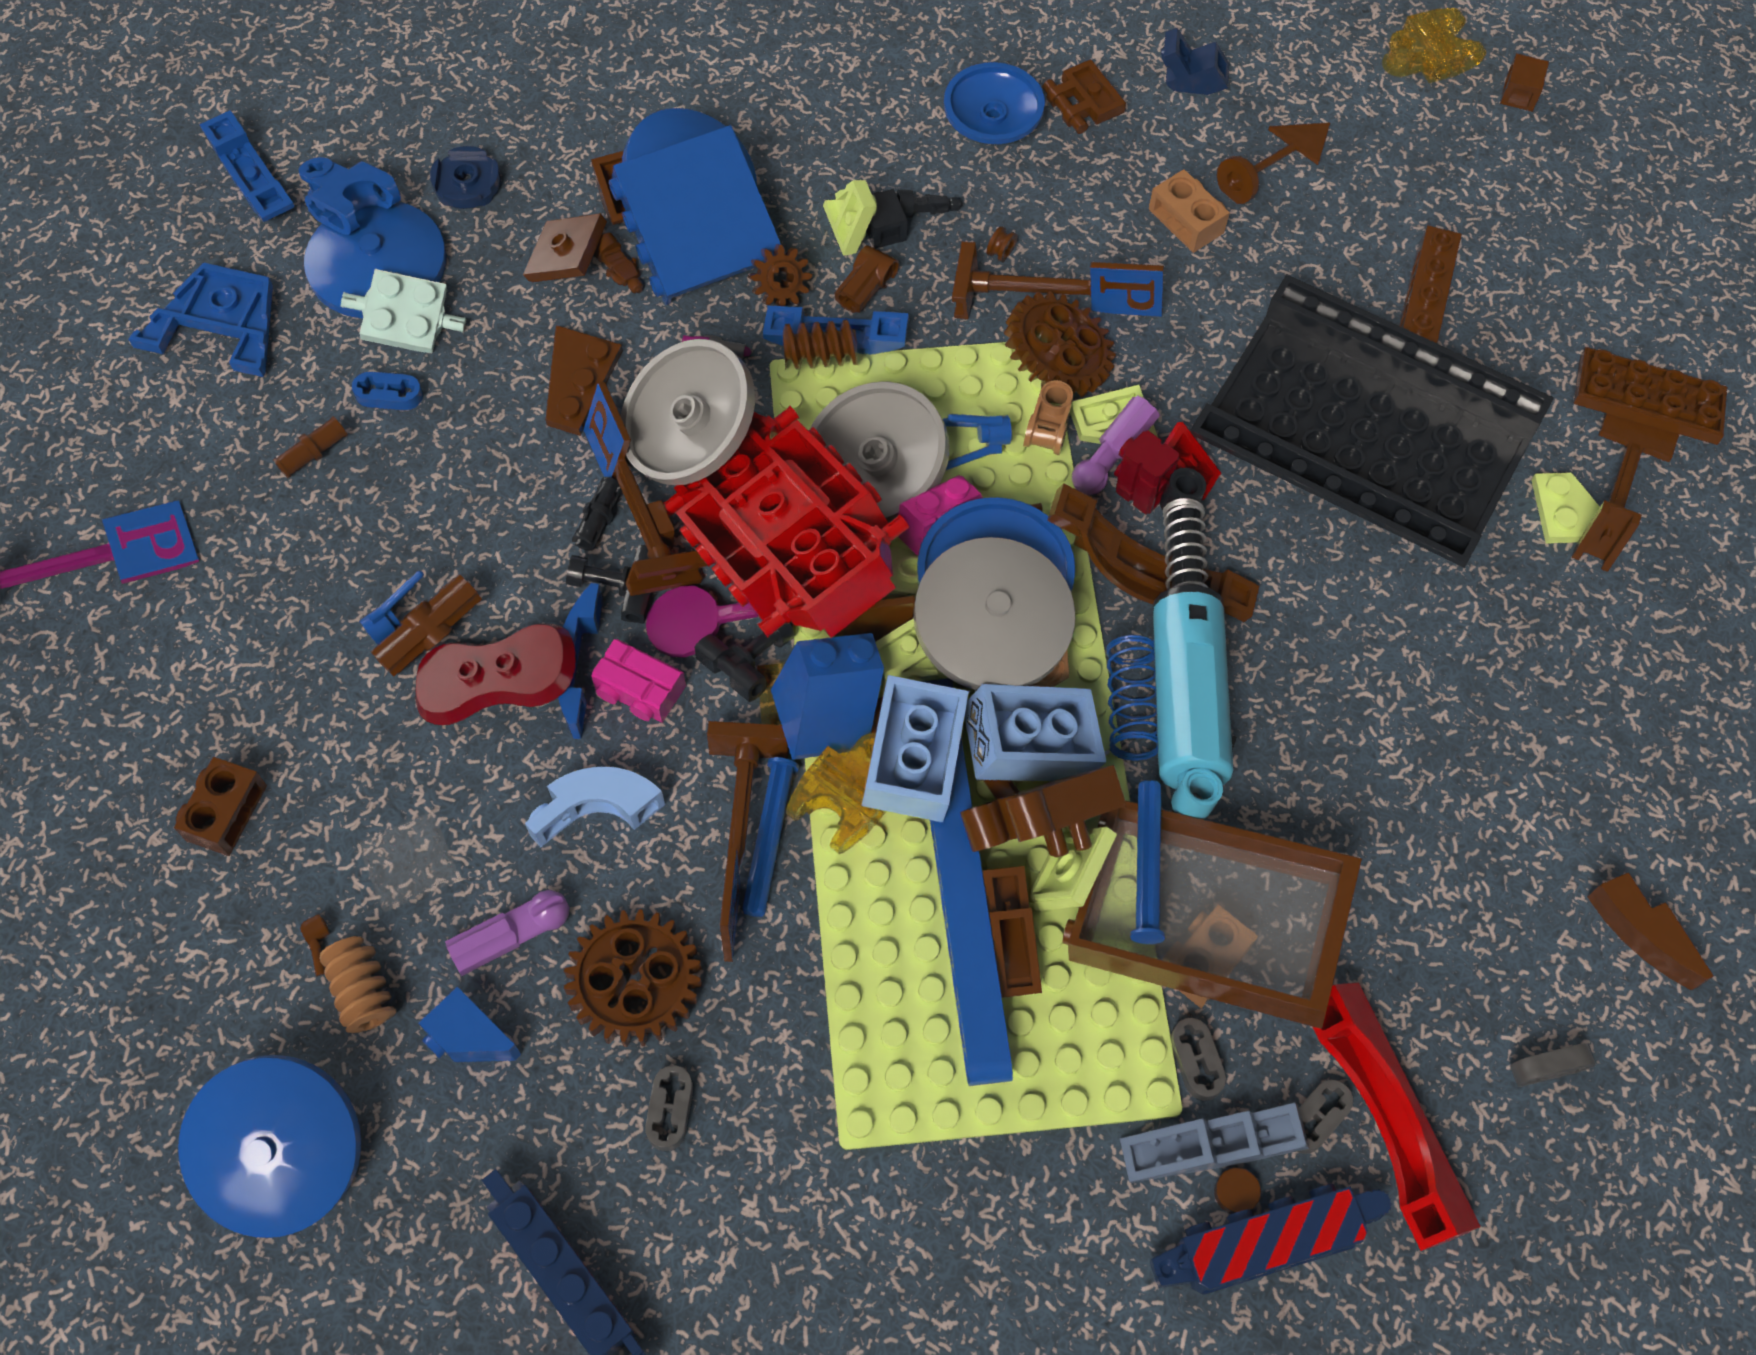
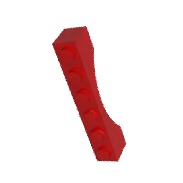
[1313,982,1481,1251]

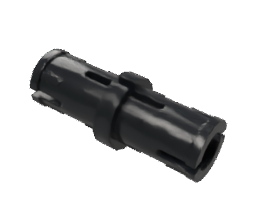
[572,477,622,551]

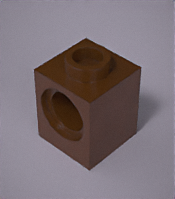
[1500,53,1549,112]

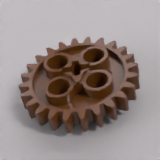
[1004,291,1116,397]
[564,909,702,1047]

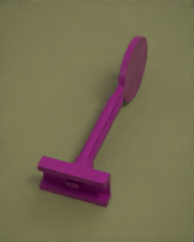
[645,586,758,657]

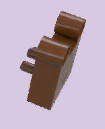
[960,765,1126,858]

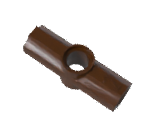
[370,574,482,677]

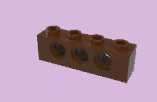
[1399,225,1462,343]

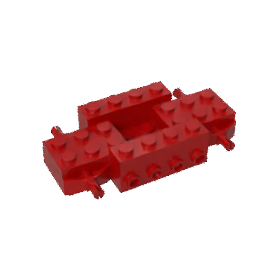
[663,406,910,638]

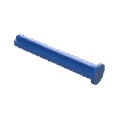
[742,757,799,917]
[1130,780,1165,944]

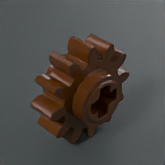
[748,244,812,306]

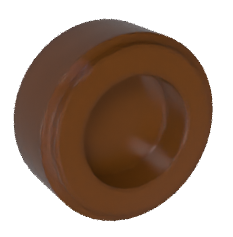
[1214,1168,1261,1214]

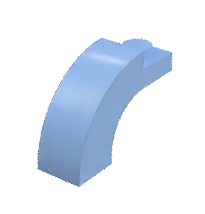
[525,767,665,847]

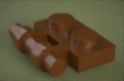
[1042,59,1126,134]

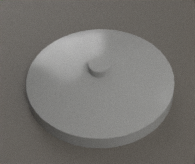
[621,339,755,485]
[810,382,950,523]
[913,537,1075,690]

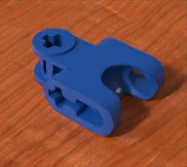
[298,157,401,235]

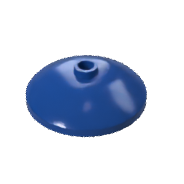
[944,62,1045,144]

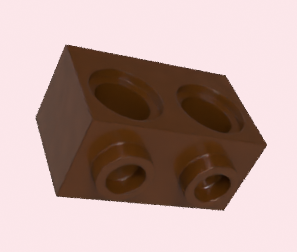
[174,757,267,856]

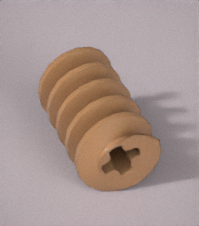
[319,936,396,1033]

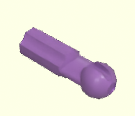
[1072,395,1160,496]
[445,890,570,976]

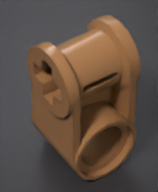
[1023,380,1073,455]

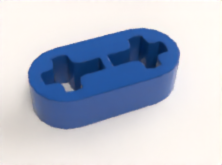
[352,372,423,410]

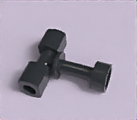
[566,545,650,624]
[694,623,795,702]

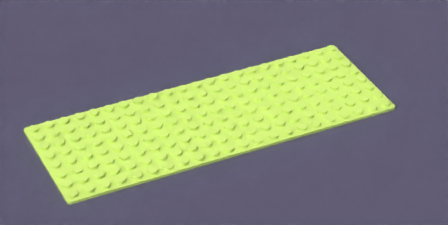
[770,342,1182,1150]

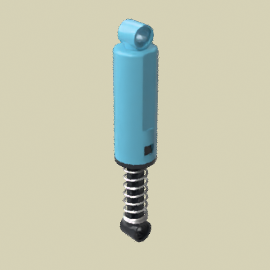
[1153,468,1233,820]

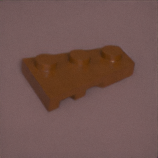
[545,325,623,436]

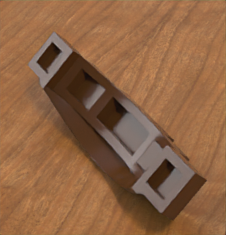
[1047,483,1259,623]

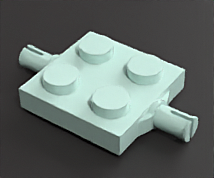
[341,269,466,353]

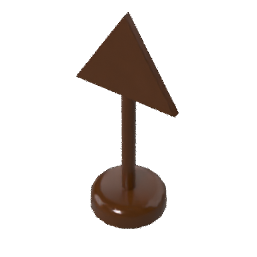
[1217,122,1330,204]

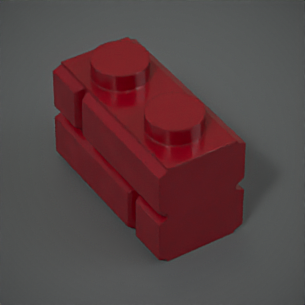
[1114,430,1179,515]

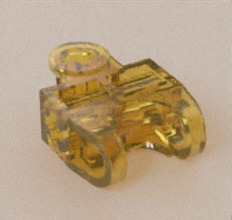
[1382,8,1486,83]
[786,733,887,854]

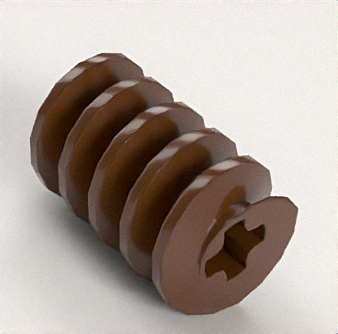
[783,319,858,370]

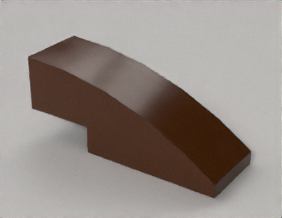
[982,866,1042,998]
[1588,872,1714,990]

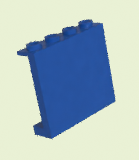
[609,125,785,305]

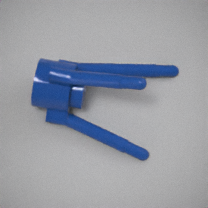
[943,414,1012,470]
[359,571,424,645]

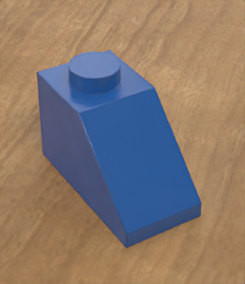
[418,987,521,1062]

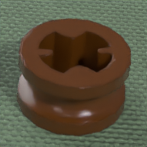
[986,226,1018,262]

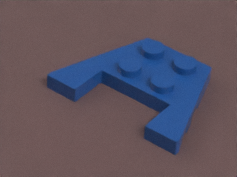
[128,263,273,377]

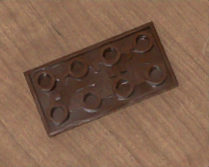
[1573,347,1727,445]

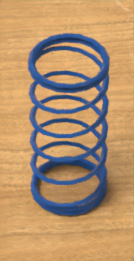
[1106,635,1158,761]

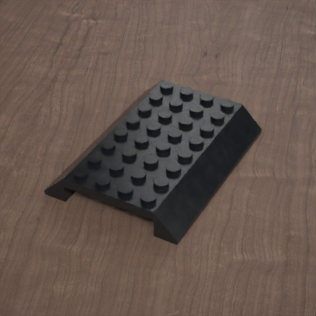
[1190,274,1554,568]

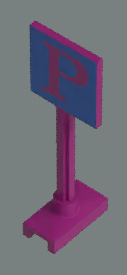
[0,500,199,589]

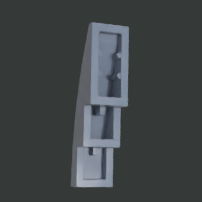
[1120,1103,1309,1183]

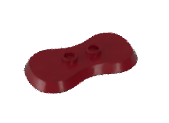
[415,623,576,725]

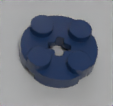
[430,146,501,209]

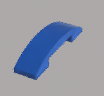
[199,110,295,222]
[763,306,909,355]
[558,583,603,739]

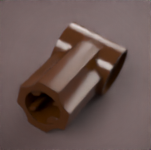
[835,245,899,313]

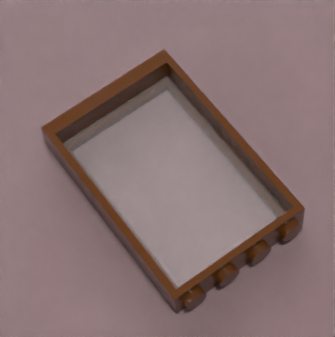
[1063,801,1362,1029]

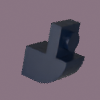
[1161,28,1230,95]

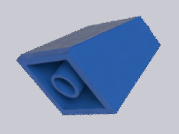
[771,633,884,760]

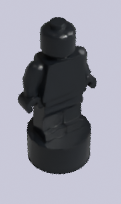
[896,190,963,218]

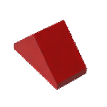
[1164,422,1221,500]

